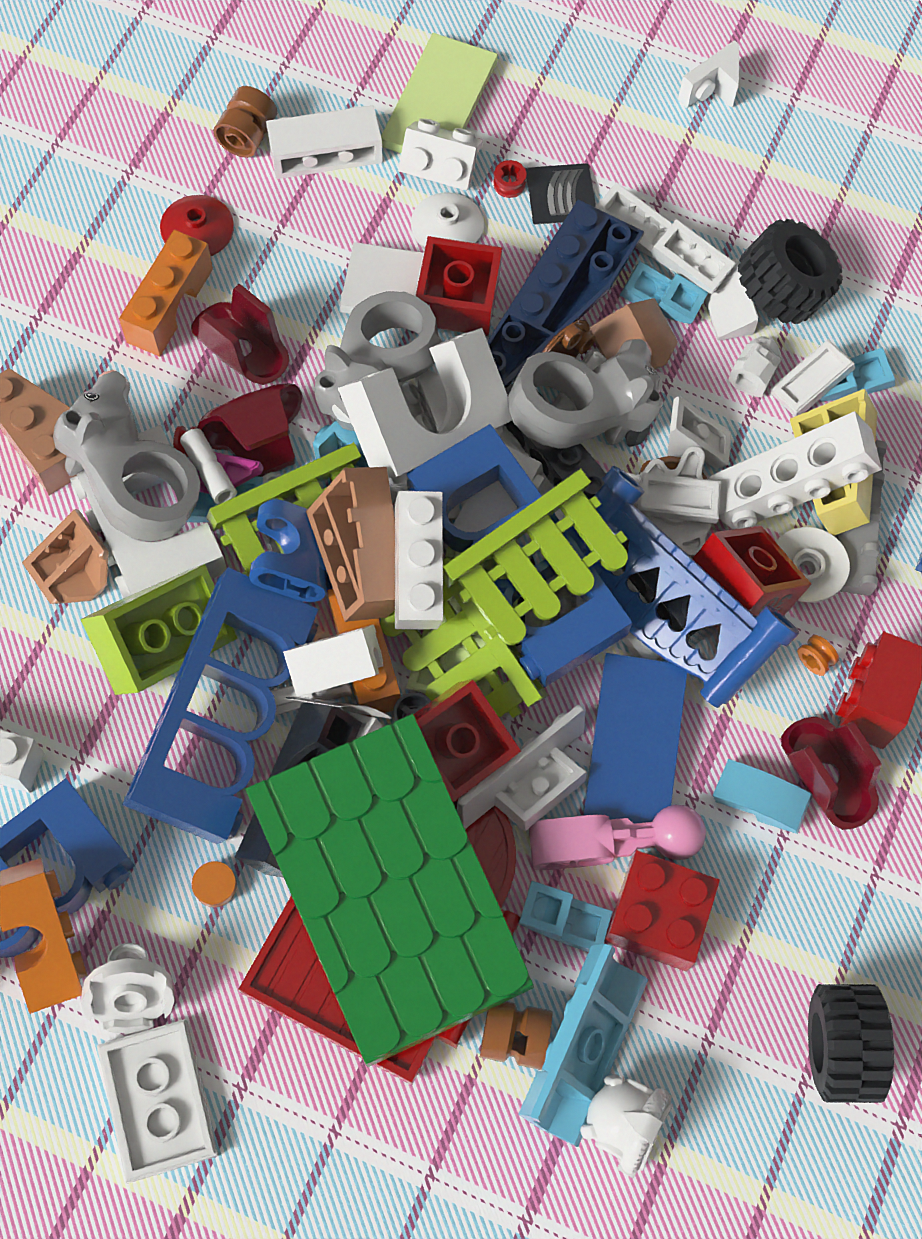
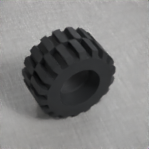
[738,219,843,324]
[808,984,894,1103]

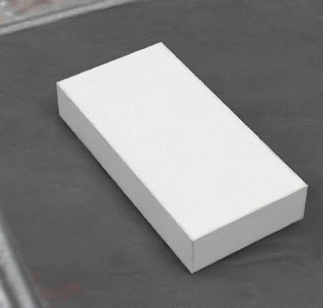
[770,339,855,417]
[637,472,721,524]

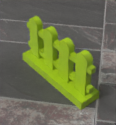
[206,442,361,576]
[443,469,628,645]
[380,557,549,718]

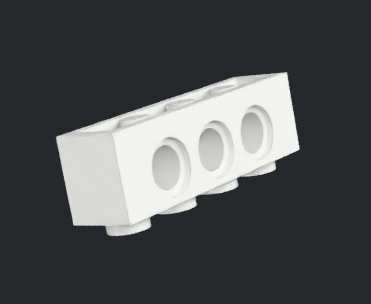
[709,411,882,530]

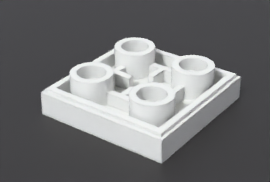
[340,242,424,314]

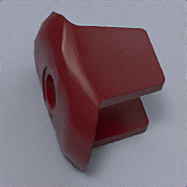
[191,284,290,385]
[196,383,302,477]
[781,716,882,830]

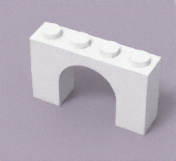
[338,328,512,484]
[69,425,227,598]

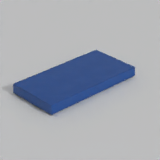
[583,653,687,824]

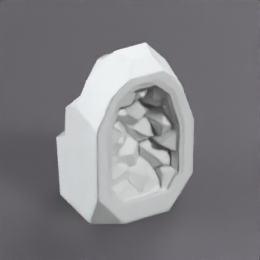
[728,336,781,398]

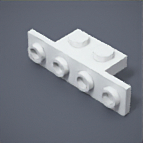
[457,705,586,831]

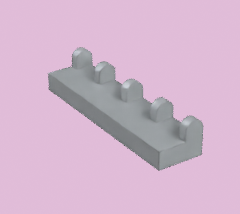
[835,440,887,596]

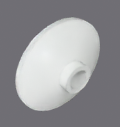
[411,192,484,249]
[776,527,850,603]

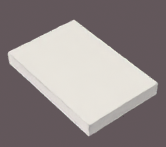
[97,1019,219,1184]

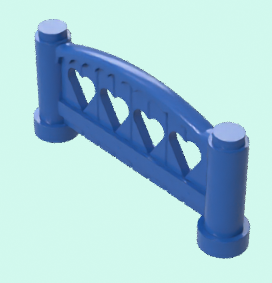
[567,466,799,708]

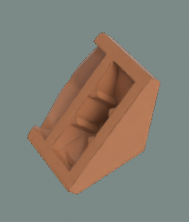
[589,298,678,370]
[22,509,109,604]

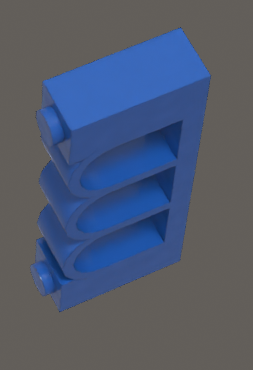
[406,424,633,688]
[122,567,319,844]
[0,778,135,958]

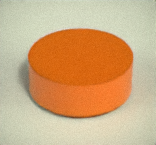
[192,861,237,908]

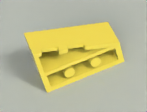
[790,389,878,536]

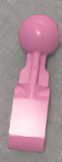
[529,805,706,870]

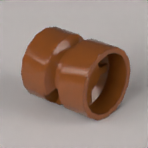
[213,86,278,158]
[479,1001,553,1070]

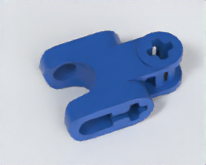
[249,499,333,602]

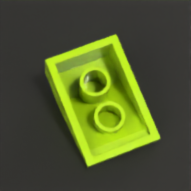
[80,564,238,695]

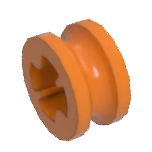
[797,635,839,676]

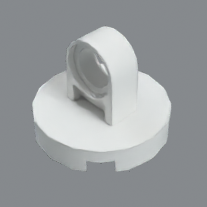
[81,943,175,1034]

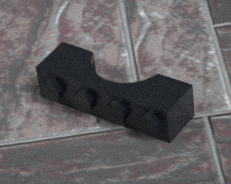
[235,702,362,878]

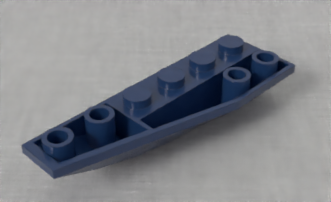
[487,199,644,388]

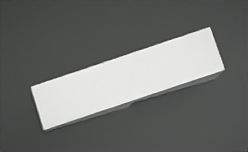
[595,182,736,294]

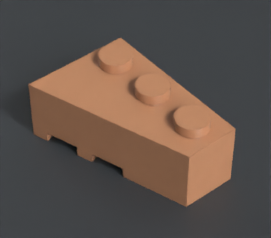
[0,368,77,495]
[306,467,395,622]

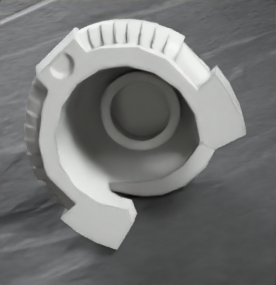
[580,1074,673,1179]

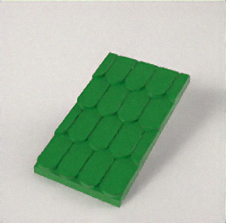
[245,714,534,1068]

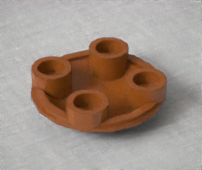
[542,320,596,359]

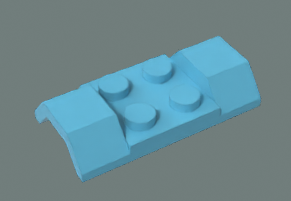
[518,944,648,1147]

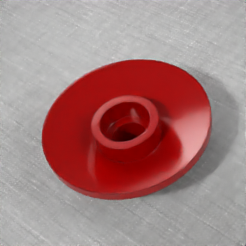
[160,195,234,256]

